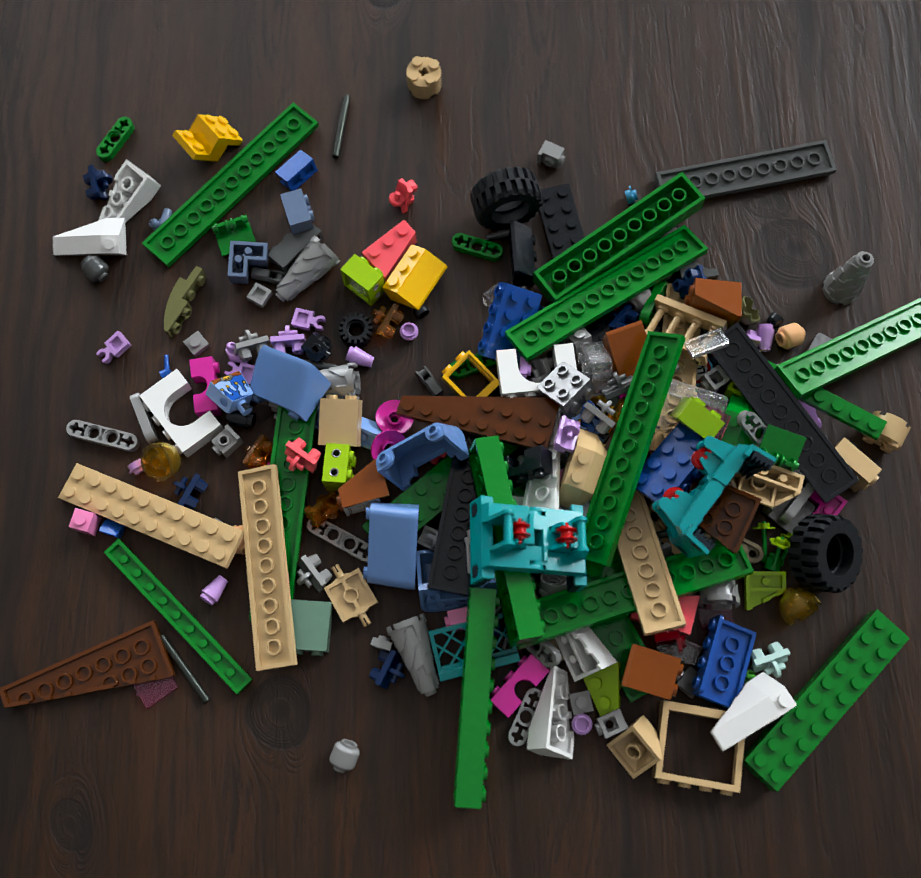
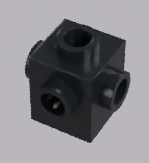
[301,332,333,362]

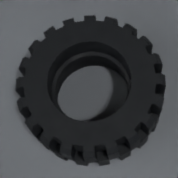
[470,166,543,231]
[788,514,863,593]

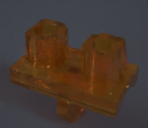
[371,303,405,339]
[242,434,273,469]
[304,491,339,528]

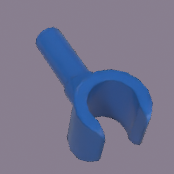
[159,355,172,378]

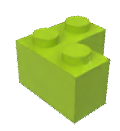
[669,396,725,439]

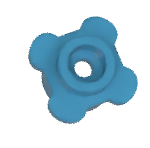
[625,186,638,205]

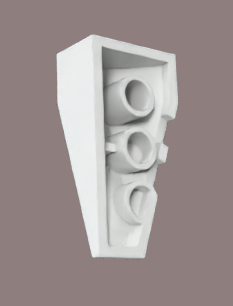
[53,218,126,255]
[711,672,797,751]

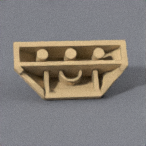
[559,428,607,508]
[729,465,805,508]

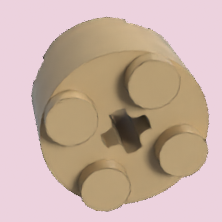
[406,56,442,99]
[862,411,911,453]

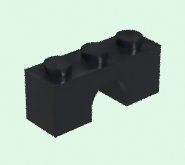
[503,445,553,485]

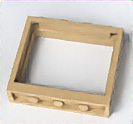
[652,700,745,796]

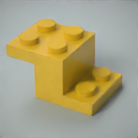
[172,114,243,161]

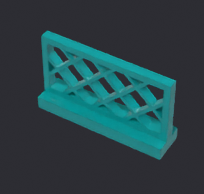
[428,613,520,682]

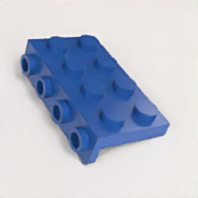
[478,282,542,367]
[636,422,704,502]
[692,614,757,709]

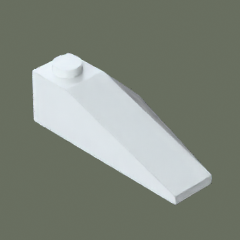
[98,160,161,223]
[527,666,574,760]

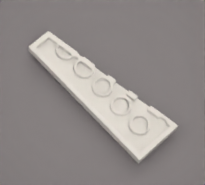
[522,409,561,509]

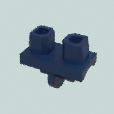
[83,164,113,201]
[672,264,707,299]
[607,303,640,330]
[172,473,208,509]
[369,649,405,690]

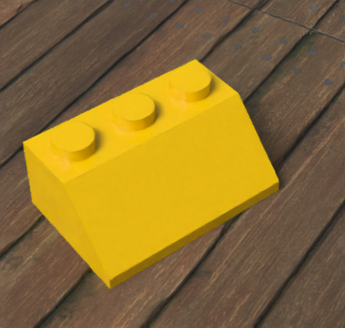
[382,244,447,310]

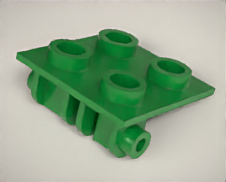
[212,215,256,257]
[759,424,807,471]

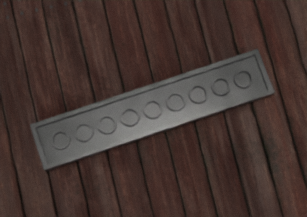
[655,140,837,199]

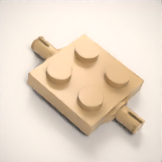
[324,564,378,627]

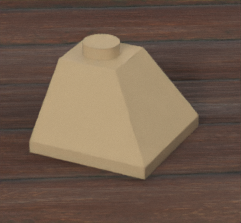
[606,715,662,779]

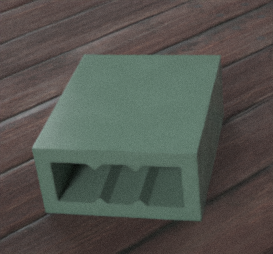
[291,600,334,656]

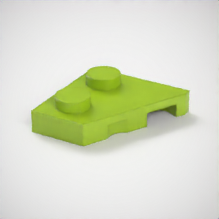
[744,571,787,610]
[583,661,621,716]

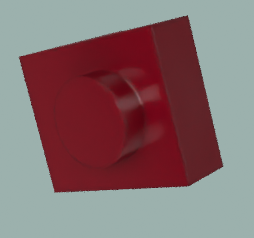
[654,630,687,654]

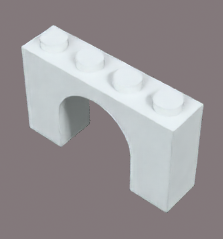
[496,343,577,398]
[139,369,224,458]

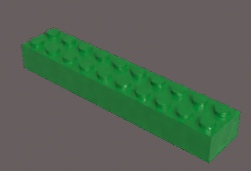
[533,172,705,304]
[468,436,545,648]
[453,587,500,809]
[743,609,910,792]

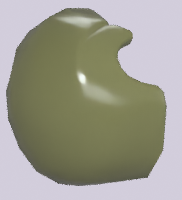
[739,296,760,326]

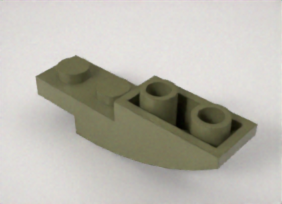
[164,266,207,338]

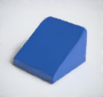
[99,519,126,539]

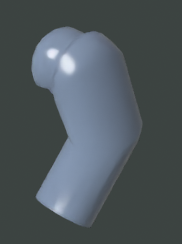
[149,208,173,230]

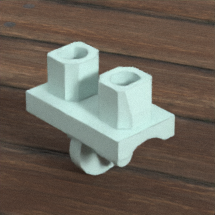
[751,641,790,678]

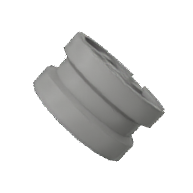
[539,574,567,597]

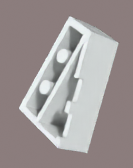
[555,627,617,682]

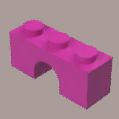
[189,356,222,418]
[490,654,550,718]

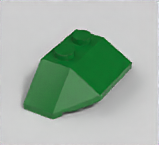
[717,395,764,446]

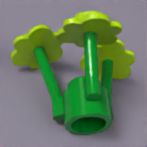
[752,521,794,571]

